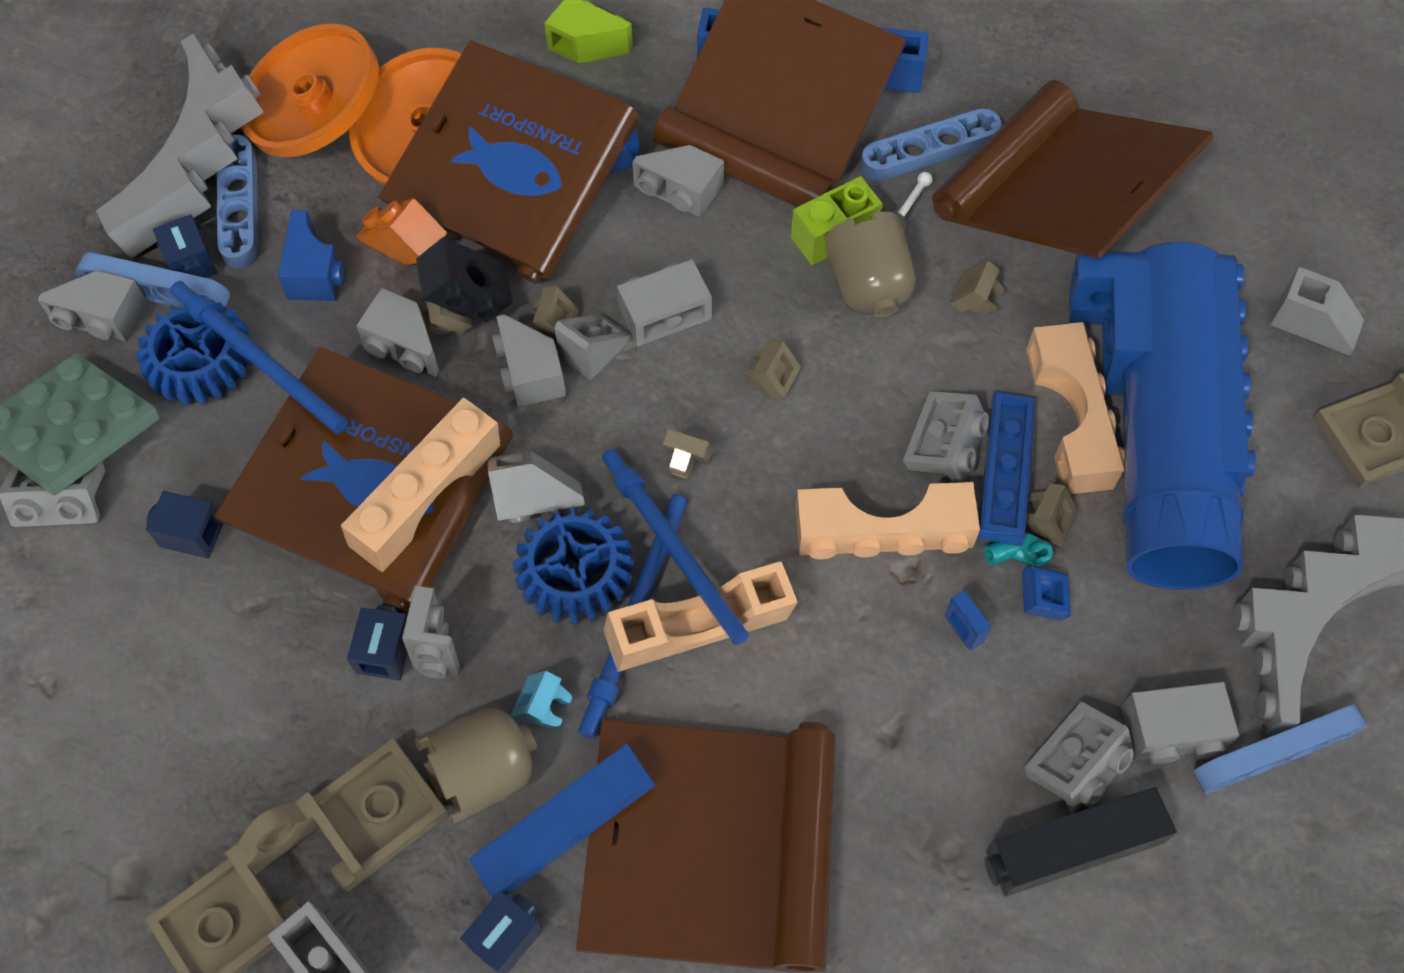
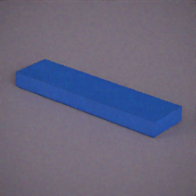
[977,391,1036,546]
[469,744,656,899]

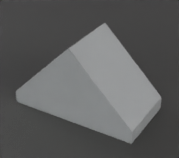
[554,314,632,381]

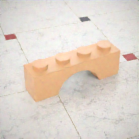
[1026,322,1125,494]
[341,397,500,573]
[795,482,980,559]
[603,561,798,672]

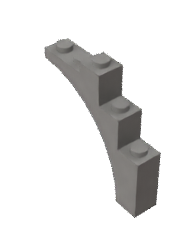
[96,34,264,259]
[1233,515,1404,736]

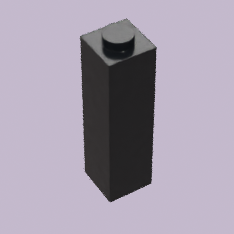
[984,787,1177,897]

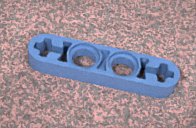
[860,108,1002,182]
[217,135,259,269]
[74,252,230,308]
[1193,705,1368,794]

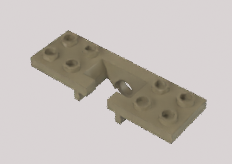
[1313,372,1404,488]
[145,738,449,973]

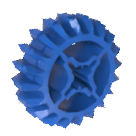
[136,301,253,407]
[513,506,634,626]

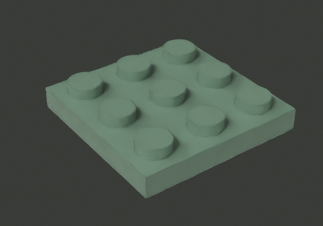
[0,353,160,496]

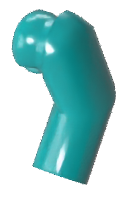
[983,532,1053,567]

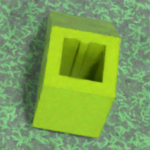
[544,0,633,64]
[791,176,883,266]

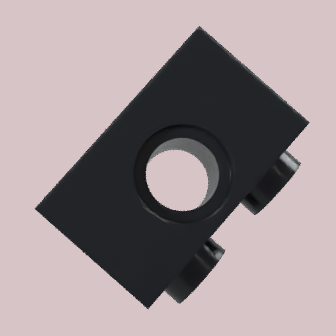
[416,237,513,323]

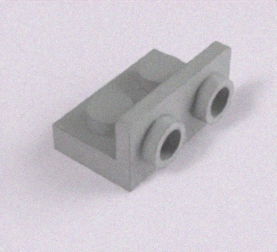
[903,391,989,483]
[0,462,105,527]
[402,586,460,679]
[1024,701,1134,814]

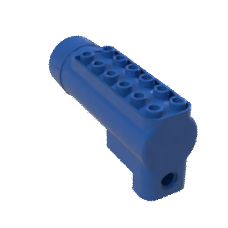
[1069,242,1256,590]

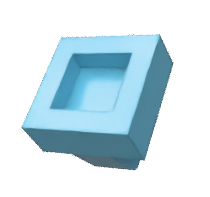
[511,670,572,728]

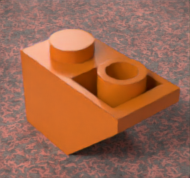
[355,198,447,266]

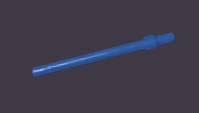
[170,281,348,434]
[602,448,749,645]
[578,494,688,739]

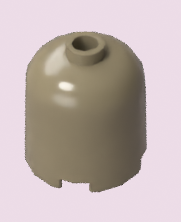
[825,211,917,318]
[415,708,537,826]

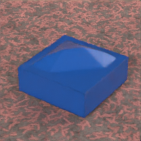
[1022,566,1071,621]
[945,590,991,650]

